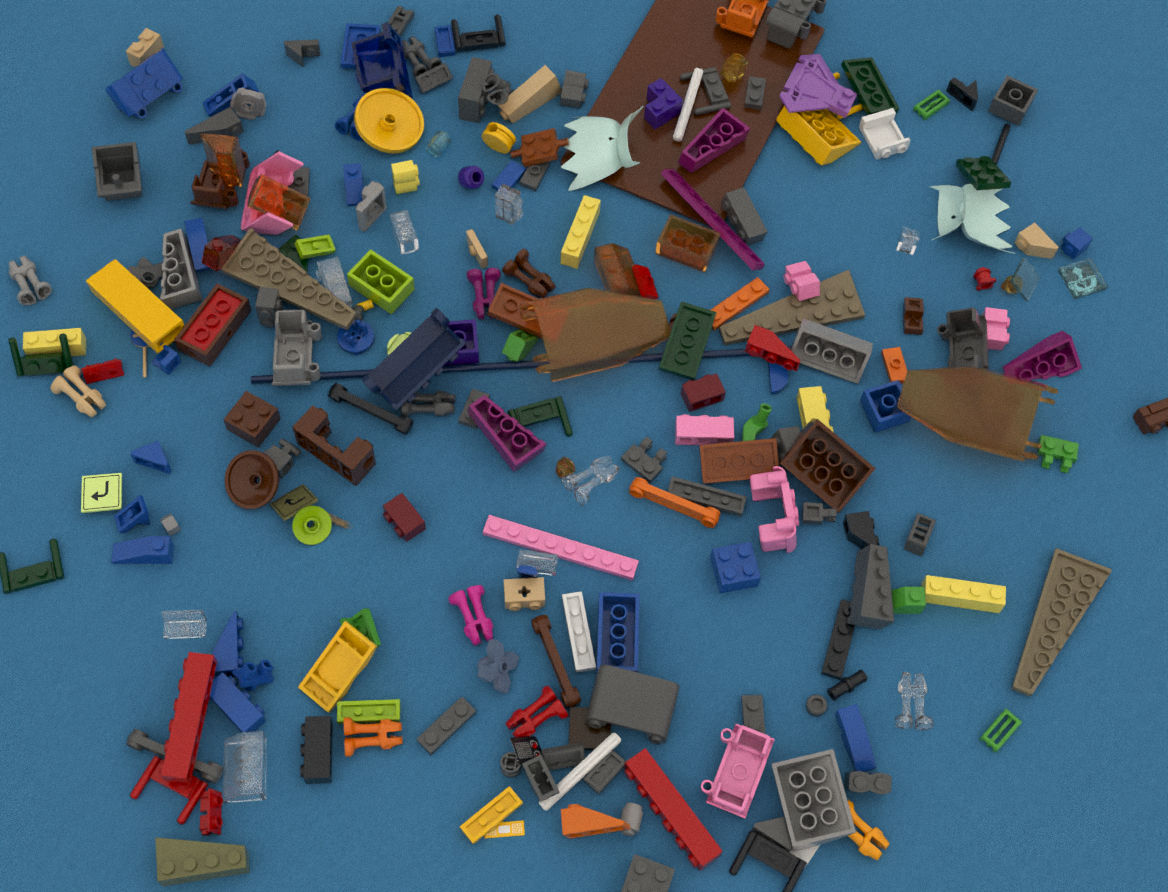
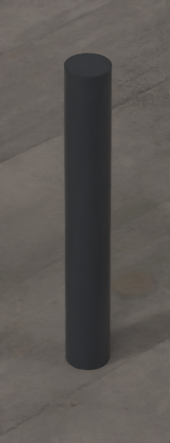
[991,123,1011,165]

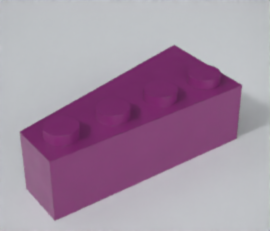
[678,108,750,173]

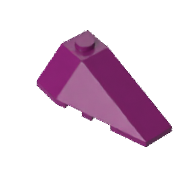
[1002,331,1082,384]

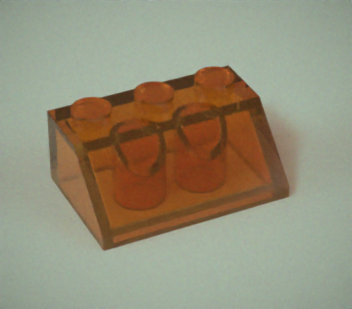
[201,133,246,187]
[247,174,311,230]
[594,243,641,304]

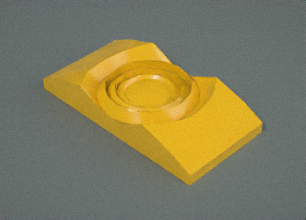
[298,621,377,713]

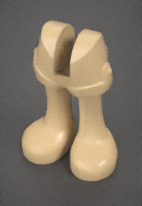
[50,366,106,418]

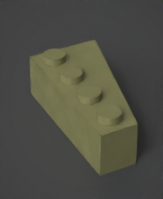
[155,837,250,886]

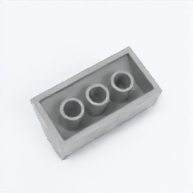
[791,318,873,384]

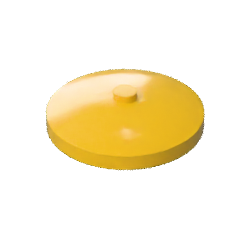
[354,88,424,154]

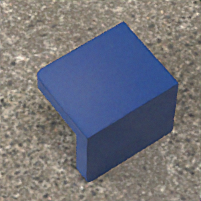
[152,342,181,375]

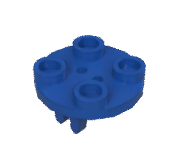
[337,319,375,356]

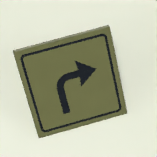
[270,484,318,521]

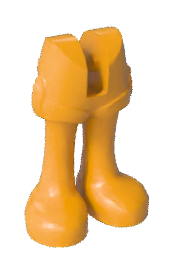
[847,799,890,860]

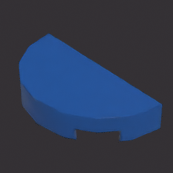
[768,362,789,395]

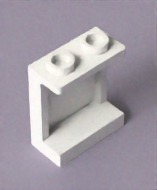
[859,108,911,159]

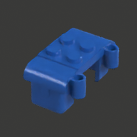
[105,47,183,118]

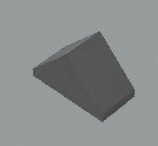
[522,755,560,802]
[751,817,792,852]

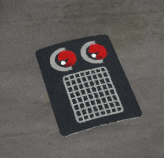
[510,736,542,764]

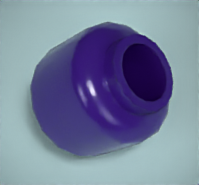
[458,166,484,189]

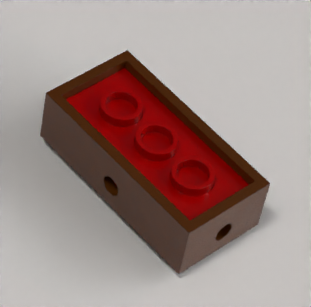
[174,283,251,367]

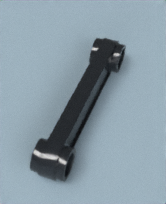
[328,383,414,435]

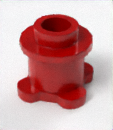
[973,267,996,291]

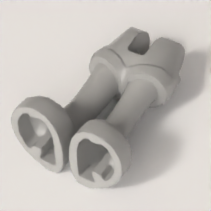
[8,255,52,305]

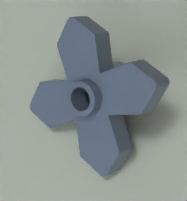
[477,639,519,694]

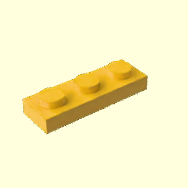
[460,786,523,845]

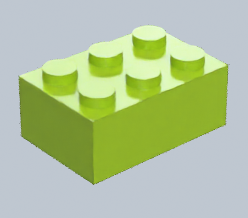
[347,249,415,314]

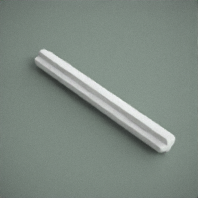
[673,68,703,142]
[539,733,622,811]

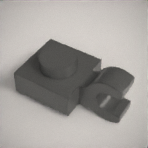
[802,502,837,524]

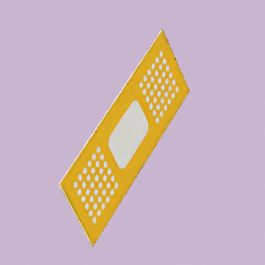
[484,820,525,839]

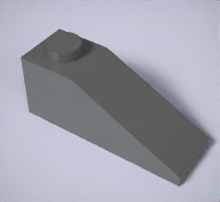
[184,107,244,144]

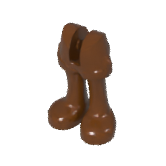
[502,248,556,299]

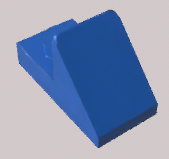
[114,495,150,533]

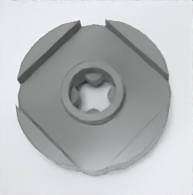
[230,88,267,120]

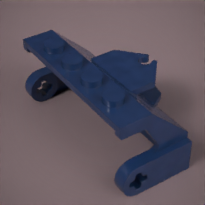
[361,308,466,411]

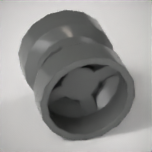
[500,752,521,778]

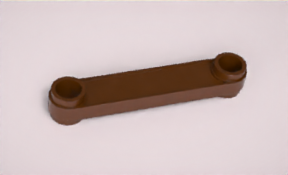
[531,614,581,708]

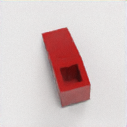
[745,325,801,372]

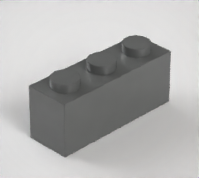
[721,187,767,246]

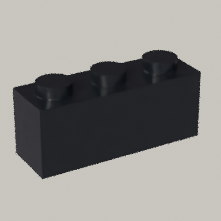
[300,716,333,784]

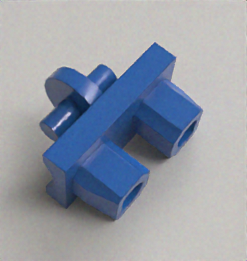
[232,660,274,691]

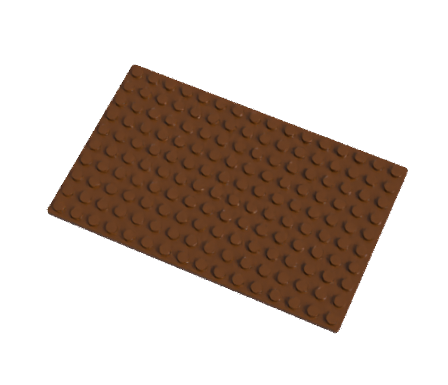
[561,0,825,227]

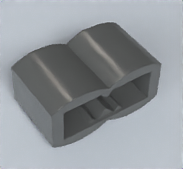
[560,70,589,108]
[844,770,892,794]

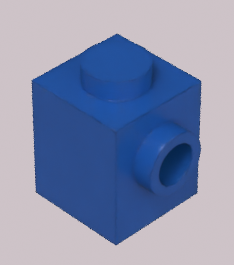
[1061,227,1093,260]

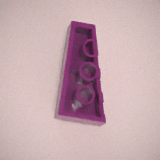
[468,395,546,472]

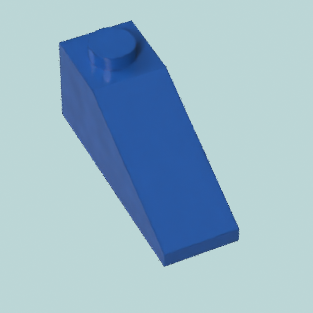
[203,73,259,117]
[111,536,174,564]

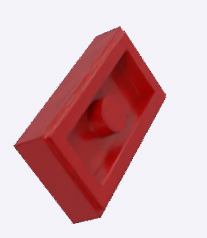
[632,264,659,301]

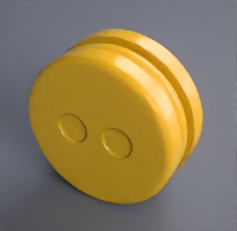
[481,122,516,154]

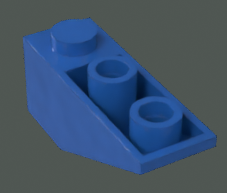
[212,611,244,677]

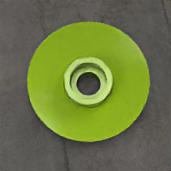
[292,506,332,545]

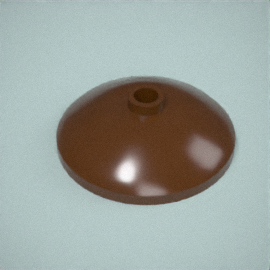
[225,450,279,509]

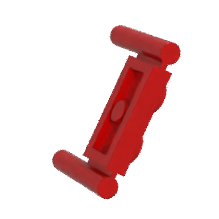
[130,756,208,825]

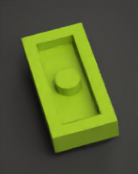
[294,235,336,259]

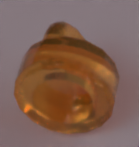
[1001,275,1021,294]
[556,457,575,478]

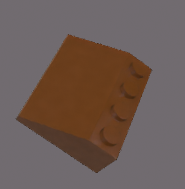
[780,418,876,513]

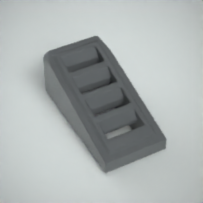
[904,513,936,556]

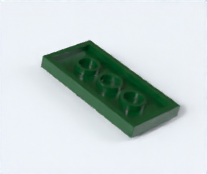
[841,57,899,115]
[659,301,717,381]

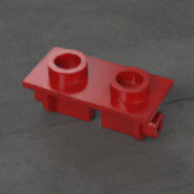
[81,358,124,384]
[199,788,223,836]

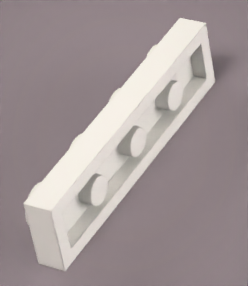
[562,591,596,673]

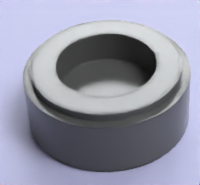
[806,695,827,716]

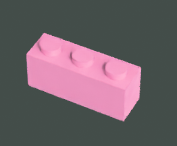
[675,414,734,445]

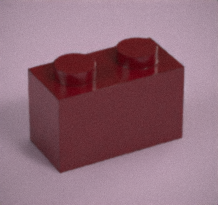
[680,373,726,412]
[382,493,426,542]

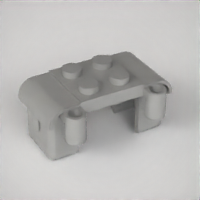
[272,310,322,386]

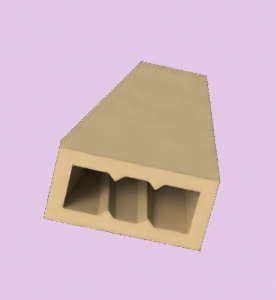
[498,65,562,124]

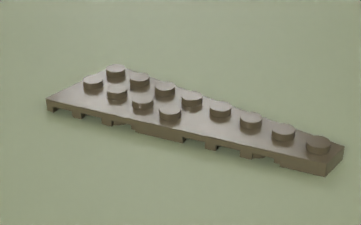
[221,228,357,330]
[719,270,865,346]
[1011,548,1112,696]

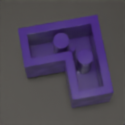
[644,78,683,129]

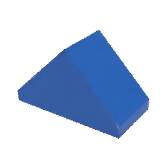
[130,441,171,474]

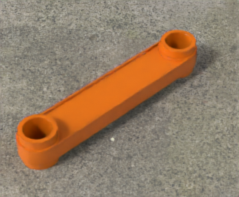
[629,477,721,528]

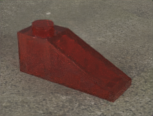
[202,235,241,271]

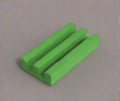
[913,89,950,121]
[980,709,1022,753]

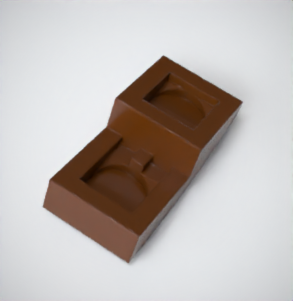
[903,297,924,335]

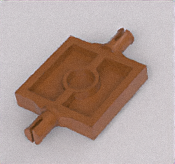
[510,128,569,167]

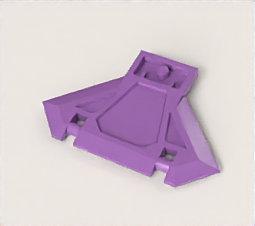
[779,54,857,118]

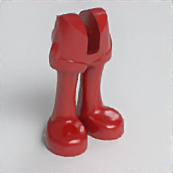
[505,685,569,737]

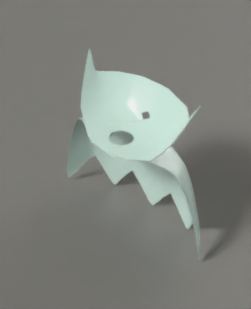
[561,106,644,191]
[929,183,1015,254]

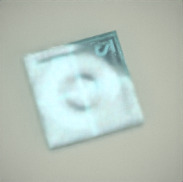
[1058,258,1108,300]

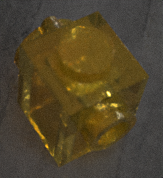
[720,53,748,82]

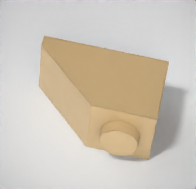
[1014,223,1059,259]

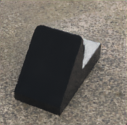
[946,77,978,111]

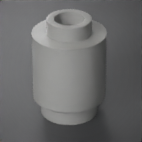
[620,803,643,836]

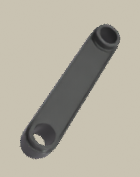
[126,729,224,784]

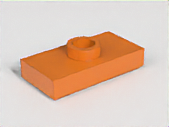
[881,347,910,383]

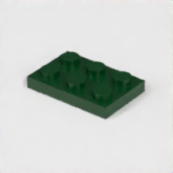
[956,156,1011,191]

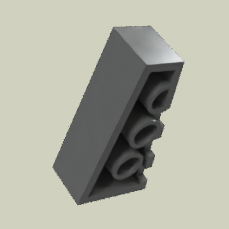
[847,544,894,629]

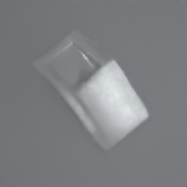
[896,227,920,255]

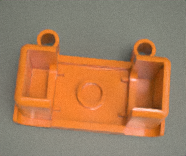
[715,0,769,38]

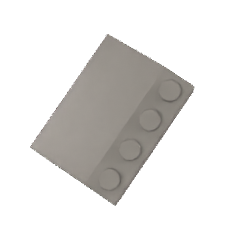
[772,749,856,851]

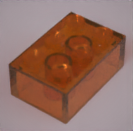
[655,214,721,273]

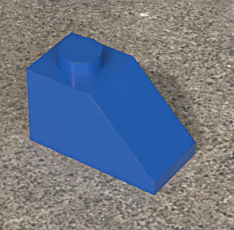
[343,163,364,206]

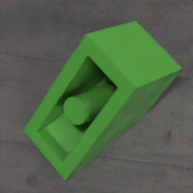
[502,329,539,362]
[891,587,926,614]

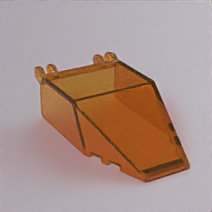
[519,288,671,382]
[897,367,1058,462]

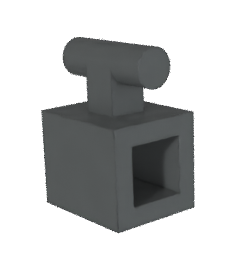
[264,438,302,479]

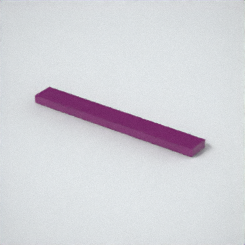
[661,169,765,270]

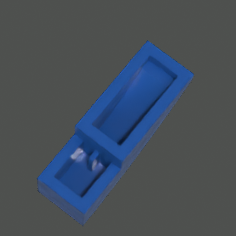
[184,217,214,273]
[835,704,876,772]

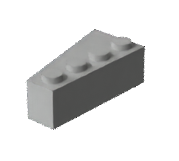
[160,229,203,310]

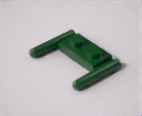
[8,333,74,376]
[507,396,573,437]
[0,538,64,594]

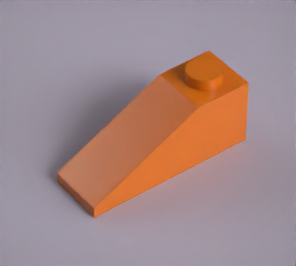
[561,804,630,839]

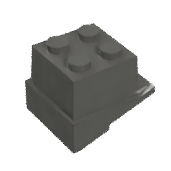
[92,142,142,201]

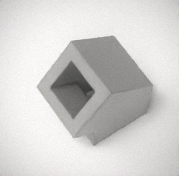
[160,514,181,536]

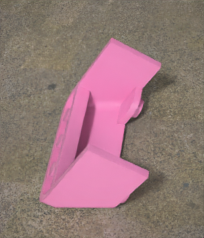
[241,151,304,235]

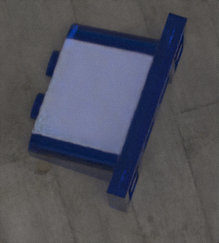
[352,22,413,98]

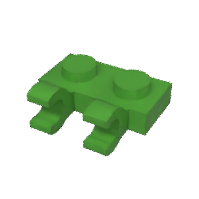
[1037,435,1079,473]

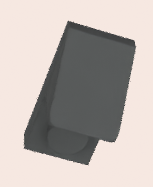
[284,39,320,67]

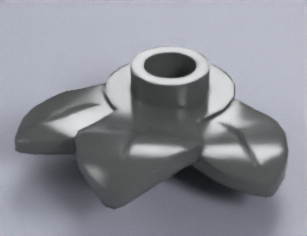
[128,257,163,288]

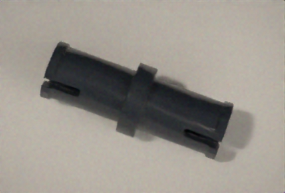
[827,669,867,701]

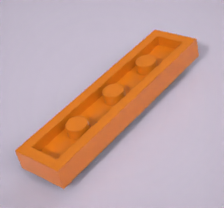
[711,277,770,331]

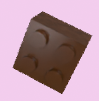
[223,391,281,448]

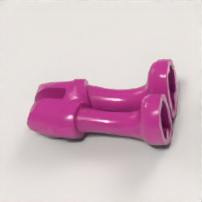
[448,585,493,646]

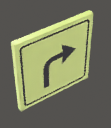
[81,473,122,513]

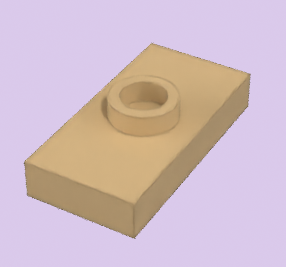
[466,229,488,269]

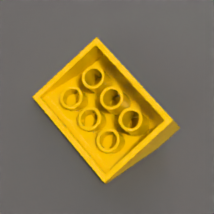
[776,106,861,166]

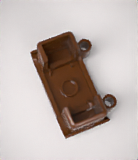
[190,134,250,210]

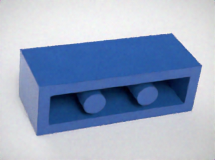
[209,672,266,738]

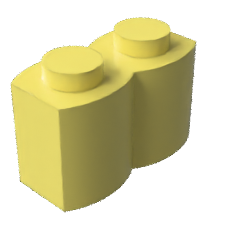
[391,160,420,195]

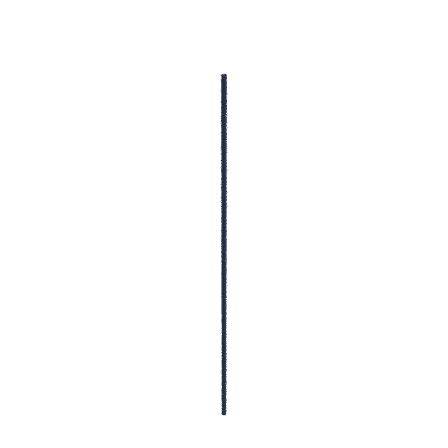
[251,346,792,384]

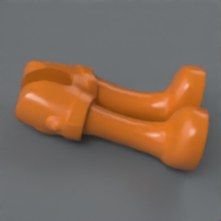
[344,717,403,757]

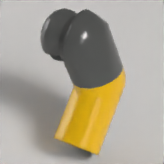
[353,299,374,320]

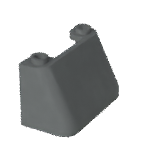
[585,665,680,744]

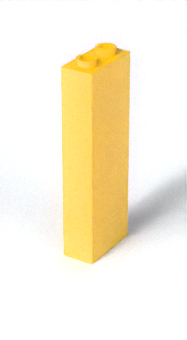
[86,259,185,354]

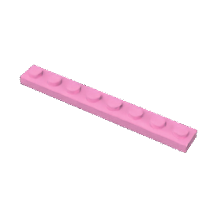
[483,515,639,581]

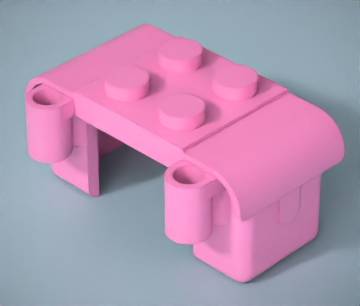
[750,466,799,553]
[700,724,775,819]

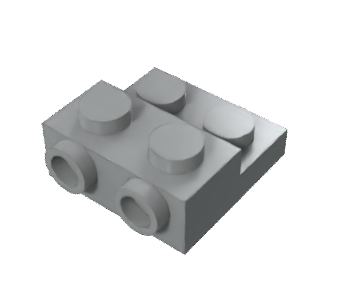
[356,181,387,232]

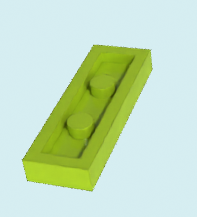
[337,699,400,724]

